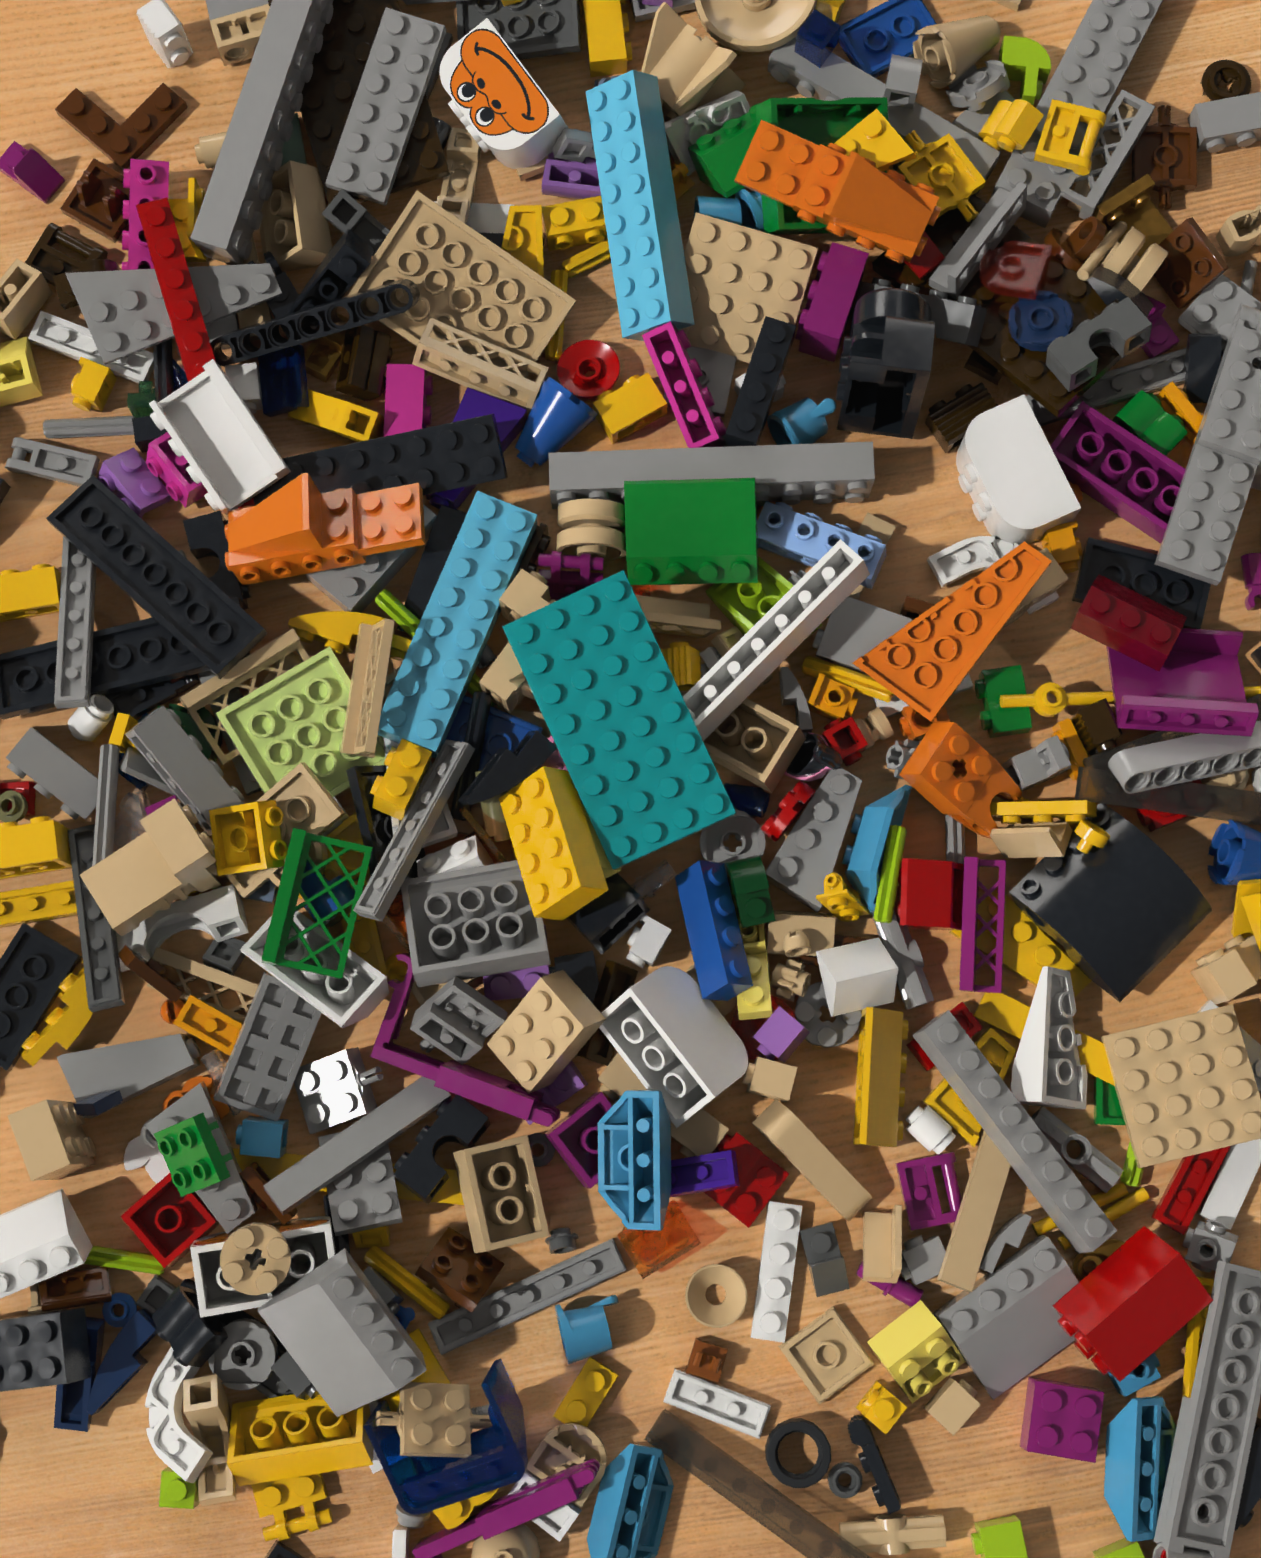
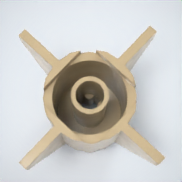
[641,2,746,122]

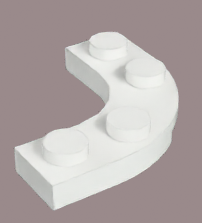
[927,536,1059,615]
[145,1347,213,1483]

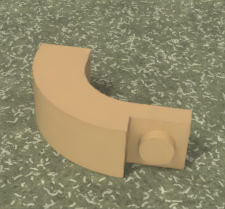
[183,1374,236,1506]

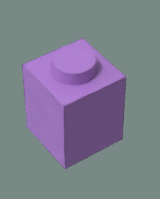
[753,1006,810,1063]

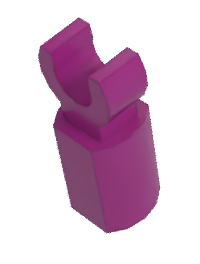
[1241,552,1261,611]

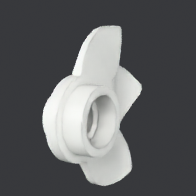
[124,1118,170,1184]

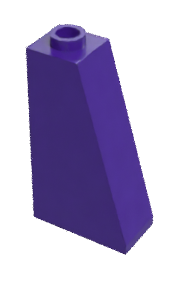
[426,387,528,509]

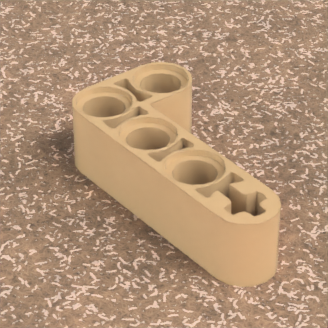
[752,1099,872,1222]

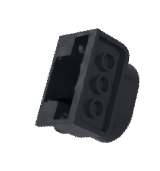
[836,288,935,439]

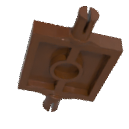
[1132,105,1197,210]

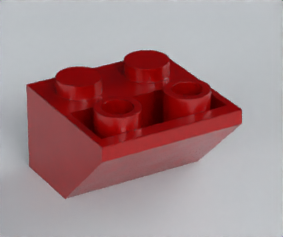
[897,858,964,930]

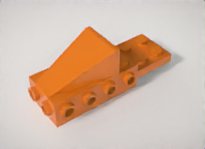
[734,119,942,264]
[224,473,425,585]

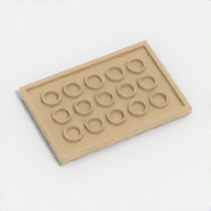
[348,190,576,378]

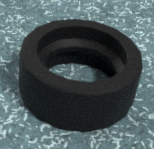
[765,1418,831,1488]

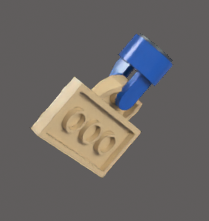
[211,763,355,929]

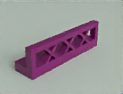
[959,857,1006,993]

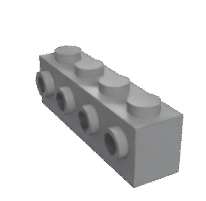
[125,706,244,836]

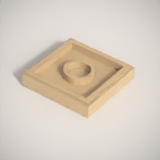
[778,1306,874,1405]

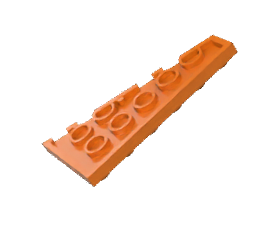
[852,541,1052,722]

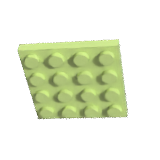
[215,646,385,797]

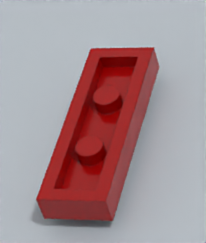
[1151,1146,1231,1235]

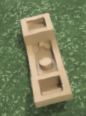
[436,127,481,224]

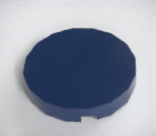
[1008,290,1074,352]

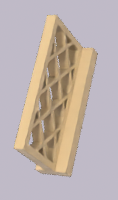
[340,618,395,758]
[179,628,310,765]

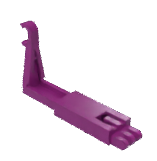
[371,953,561,1126]
[412,1459,600,1558]

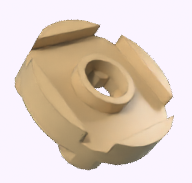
[220,1222,291,1295]

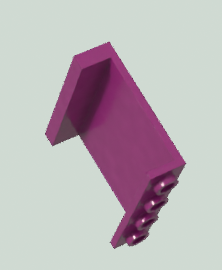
[1107,628,1259,737]

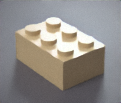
[703,698,806,793]
[487,970,606,1094]
[7,1099,96,1181]
[453,1135,550,1253]

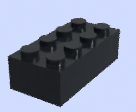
[0,1307,92,1392]

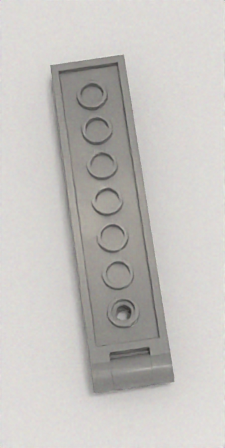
[1155,304,1261,586]
[1152,1260,1261,1558]

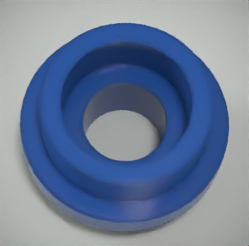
[102,1292,137,1327]

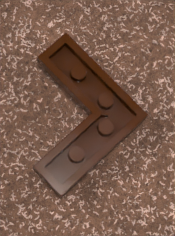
[55,83,188,171]

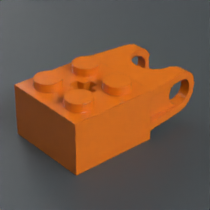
[899,722,1022,839]

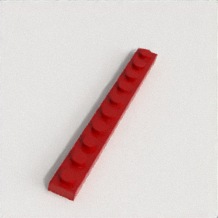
[136,197,255,510]

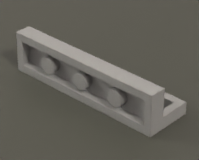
[1060,89,1155,220]
[929,181,1027,300]

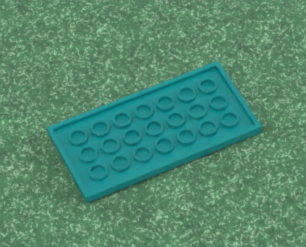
[502,570,736,870]

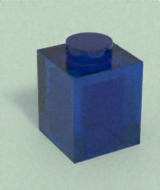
[794,9,841,68]

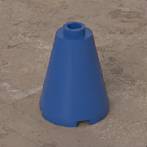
[515,376,598,468]
[1208,820,1261,885]

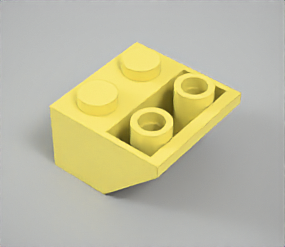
[0,336,43,407]
[867,1300,966,1404]

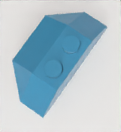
[842,785,912,916]
[598,1090,671,1231]
[1104,1396,1177,1542]
[587,1443,674,1558]

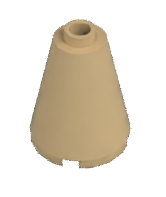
[913,15,1001,89]

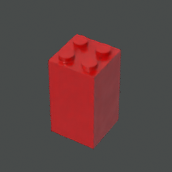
[1052,1226,1213,1382]

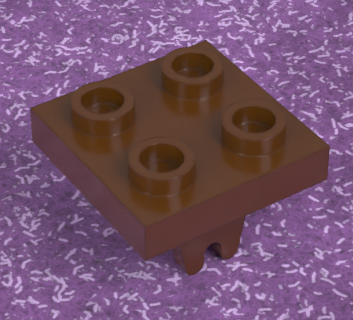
[60,158,130,243]
[1154,217,1230,309]
[415,1227,505,1313]

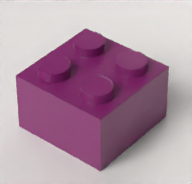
[544,1092,612,1189]
[1020,1377,1104,1463]

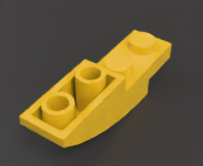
[288,611,412,662]
[21,960,93,1067]

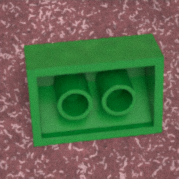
[688,103,760,198]

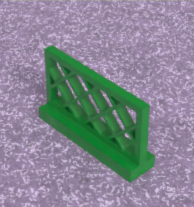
[262,828,373,979]

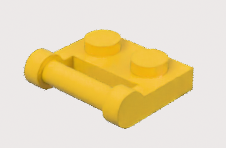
[1034,99,1107,176]

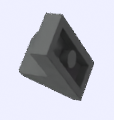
[799,1222,850,1297]

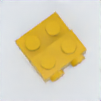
[209,800,288,876]

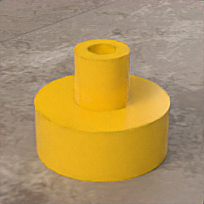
[1074,819,1111,854]

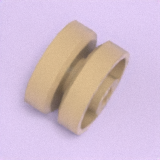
[1100,226,1169,303]
[556,499,626,562]

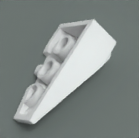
[1011,966,1088,1109]

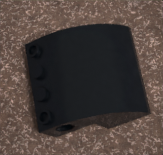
[1009,802,1212,1002]

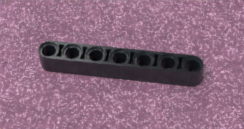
[210,279,420,366]

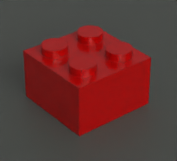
[120,1173,220,1268]

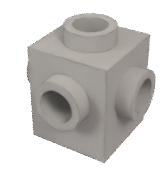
[1182,1220,1239,1272]

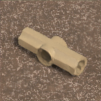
[839,1514,946,1555]

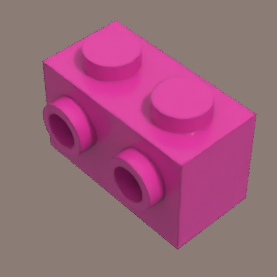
[146,432,208,508]

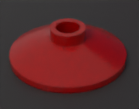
[557,340,620,399]

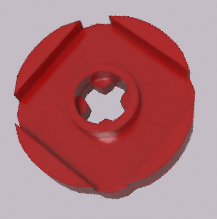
[760,780,816,843]

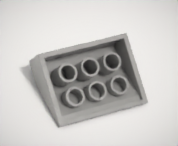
[401,860,551,987]
[932,1235,1079,1400]
[258,1248,427,1417]

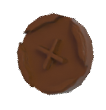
[1044,216,1106,280]

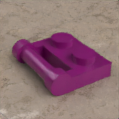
[895,1152,962,1231]

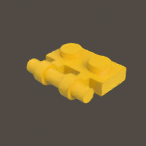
[251,1473,333,1542]

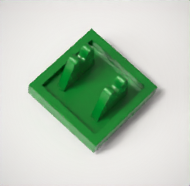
[154,1112,233,1197]

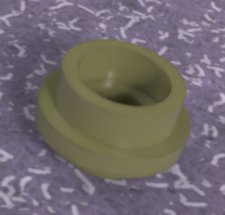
[0,790,28,822]

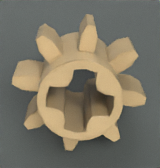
[771,958,811,1002]

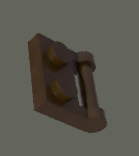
[25,223,108,287]

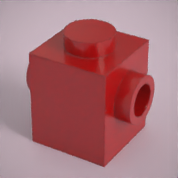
[821,716,868,767]

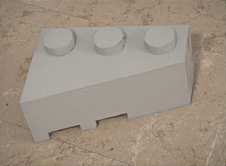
[6,727,98,820]

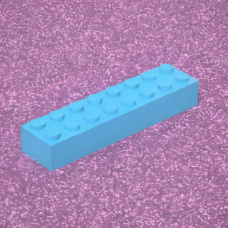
[585,70,695,341]
[378,490,538,758]

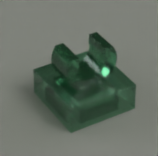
[127,381,155,418]

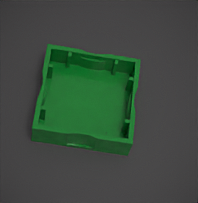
[756,97,889,235]

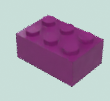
[795,242,869,362]

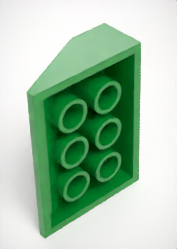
[624,478,759,585]

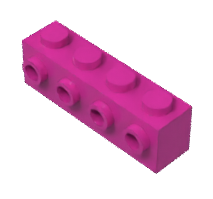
[122,158,169,270]
[642,321,726,448]

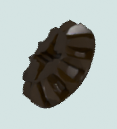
[1200,60,1251,101]

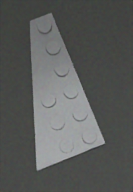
[65,263,283,365]

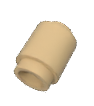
[194,132,227,169]

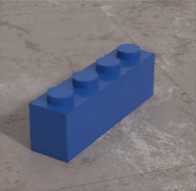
[675,860,753,1001]

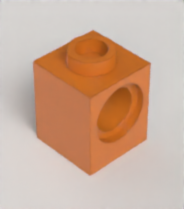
[898,706,951,741]

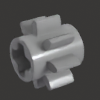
[886,738,919,779]

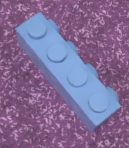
[757,501,886,589]

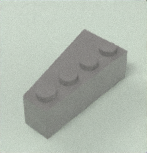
[765,767,862,913]

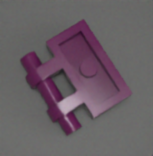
[538,551,604,601]

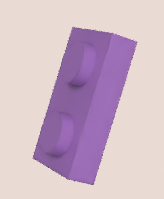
[97,447,171,518]

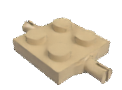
[376,1382,493,1458]

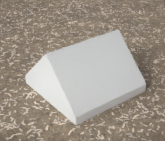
[816,937,898,1017]

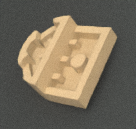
[524,1423,607,1509]

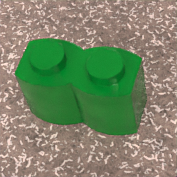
[1112,390,1188,456]
[975,665,1032,738]

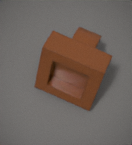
[685,1338,728,1383]

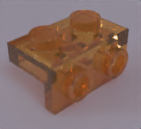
[617,1200,701,1279]

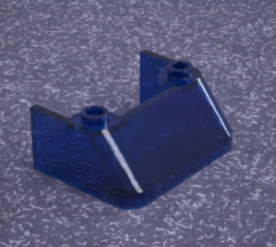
[364,1359,528,1515]

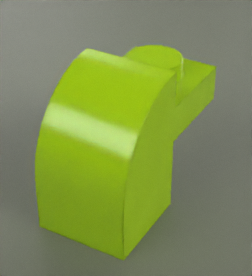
[998,35,1051,105]

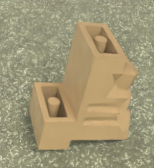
[479,569,556,714]
[80,798,221,937]

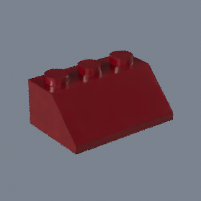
[1070,574,1187,671]

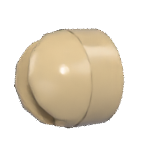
[783,930,811,957]

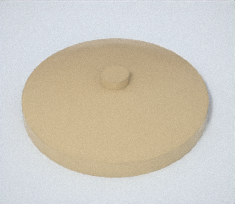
[695,0,817,52]

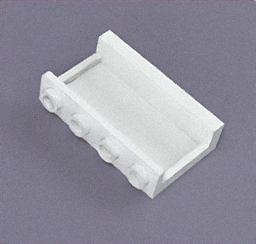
[149,359,291,515]

